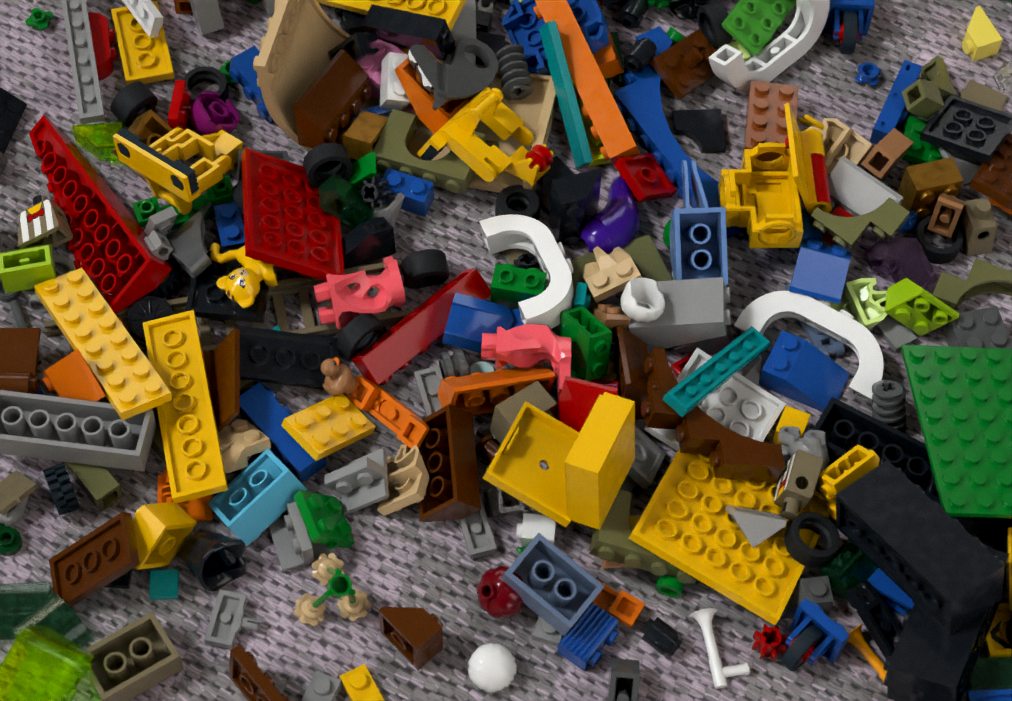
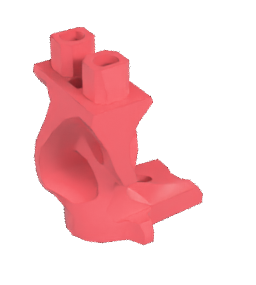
[313,256,406,329]
[481,324,571,400]

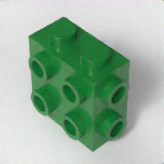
[491,263,550,309]
[558,306,612,381]

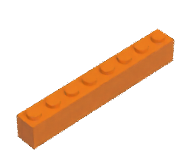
[533,0,640,167]

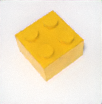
[133,502,197,570]

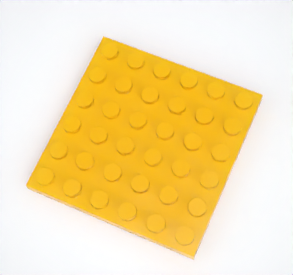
[628,447,830,625]

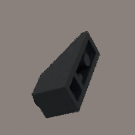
[342,216,396,270]

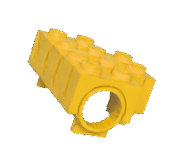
[718,142,804,248]

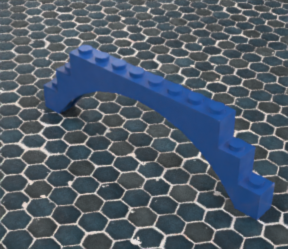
[613,26,823,253]

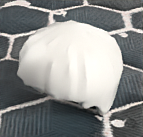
[620,277,665,323]
[468,643,517,693]

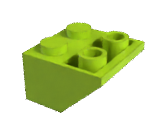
[0,243,56,294]
[885,278,959,336]

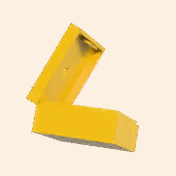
[482,392,635,530]

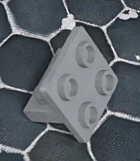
[324,449,389,514]
[268,502,335,572]

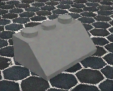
[828,156,904,243]

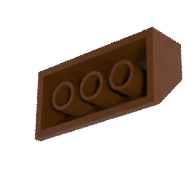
[294,49,372,148]
[418,404,481,522]

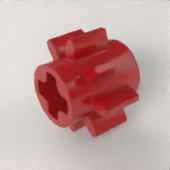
[752,624,787,661]

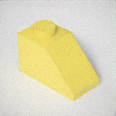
[962,6,1003,61]

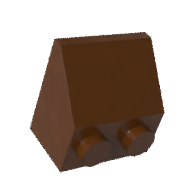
[379,607,443,670]

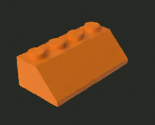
[437,364,556,416]

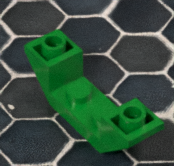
[132,175,234,230]

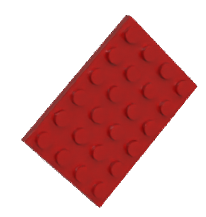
[241,147,345,282]

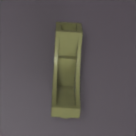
[902,56,956,119]
[811,197,910,250]
[932,258,1012,310]

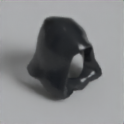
[180,532,246,591]

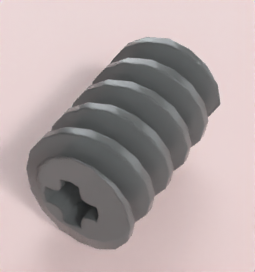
[496,44,533,100]
[872,380,906,433]

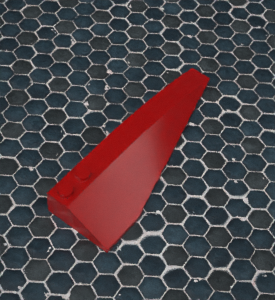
[29,115,172,314]

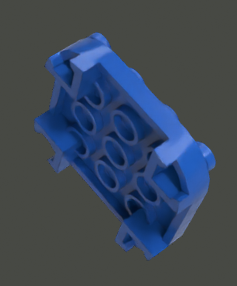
[502,0,609,76]

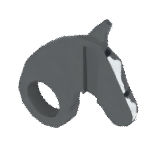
[408,38,499,111]

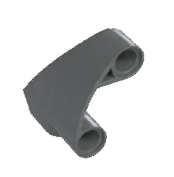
[167,201,212,279]

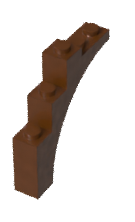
[641,347,786,482]

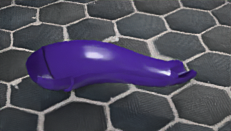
[580,175,640,253]

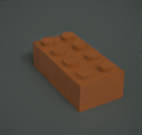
[742,80,799,161]

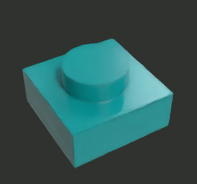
[573,282,591,310]

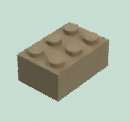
[76,611,184,701]

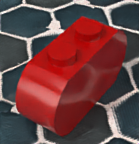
[88,12,117,81]

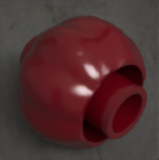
[476,566,524,619]

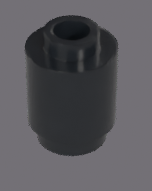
[618,0,648,29]
[623,38,657,73]
[640,617,684,658]

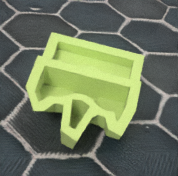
[827,278,888,330]

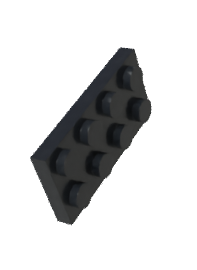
[233,325,338,390]

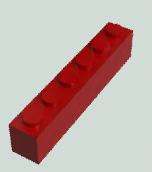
[351,269,491,386]

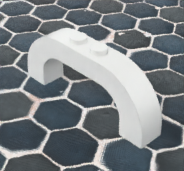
[708,0,830,91]
[479,214,575,329]
[734,291,884,404]

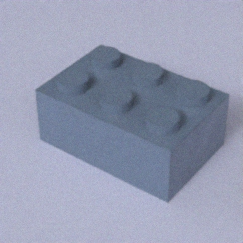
[501,533,604,636]

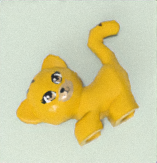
[209,243,278,308]

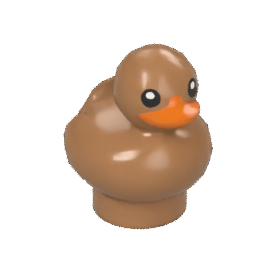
[320,357,357,396]

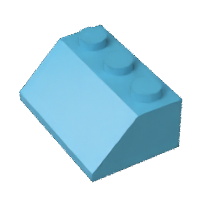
[208,448,307,547]

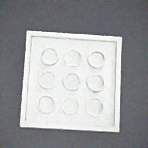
[644,348,786,451]

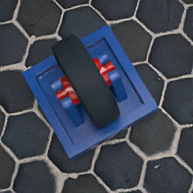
[821,0,875,54]
[781,598,849,671]

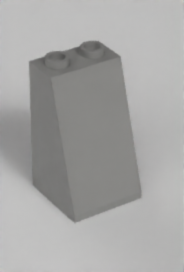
[629,277,731,352]

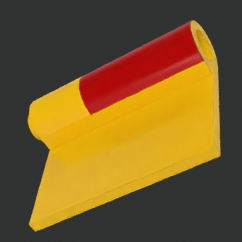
[784,103,832,215]

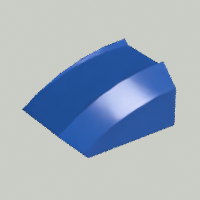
[442,293,514,353]

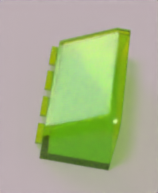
[0,625,94,701]

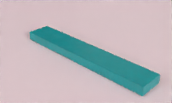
[539,21,593,169]
[662,326,771,417]

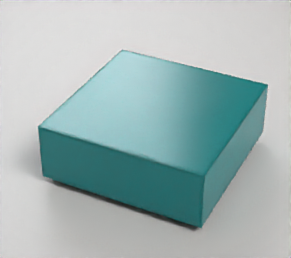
[149,570,179,600]

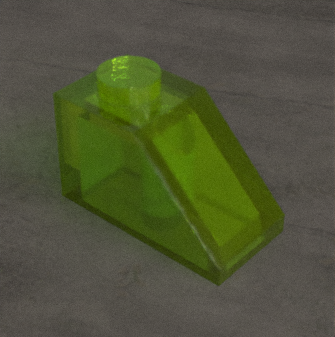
[72,122,123,162]

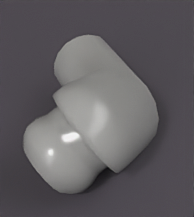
[0,496,29,527]

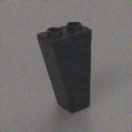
[362,4,455,62]

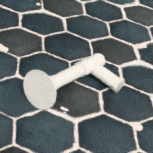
[689,608,750,689]

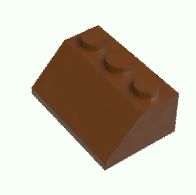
[614,326,650,420]

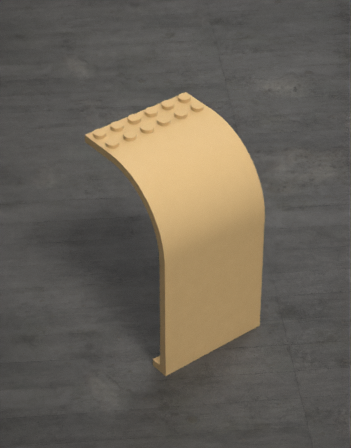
[253,0,558,193]

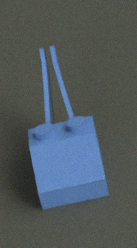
[670,159,728,284]

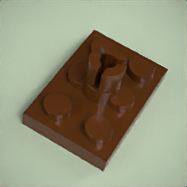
[649,29,716,100]

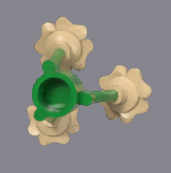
[294,553,371,627]

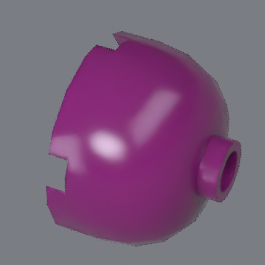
[190,90,240,136]

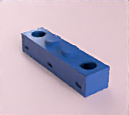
[869,60,922,145]

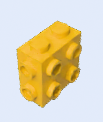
[818,444,880,520]

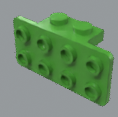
[722,0,796,56]

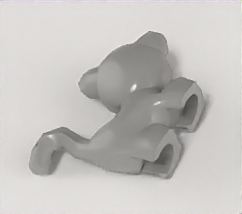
[777,426,830,494]

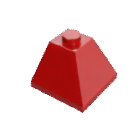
[554,376,618,433]

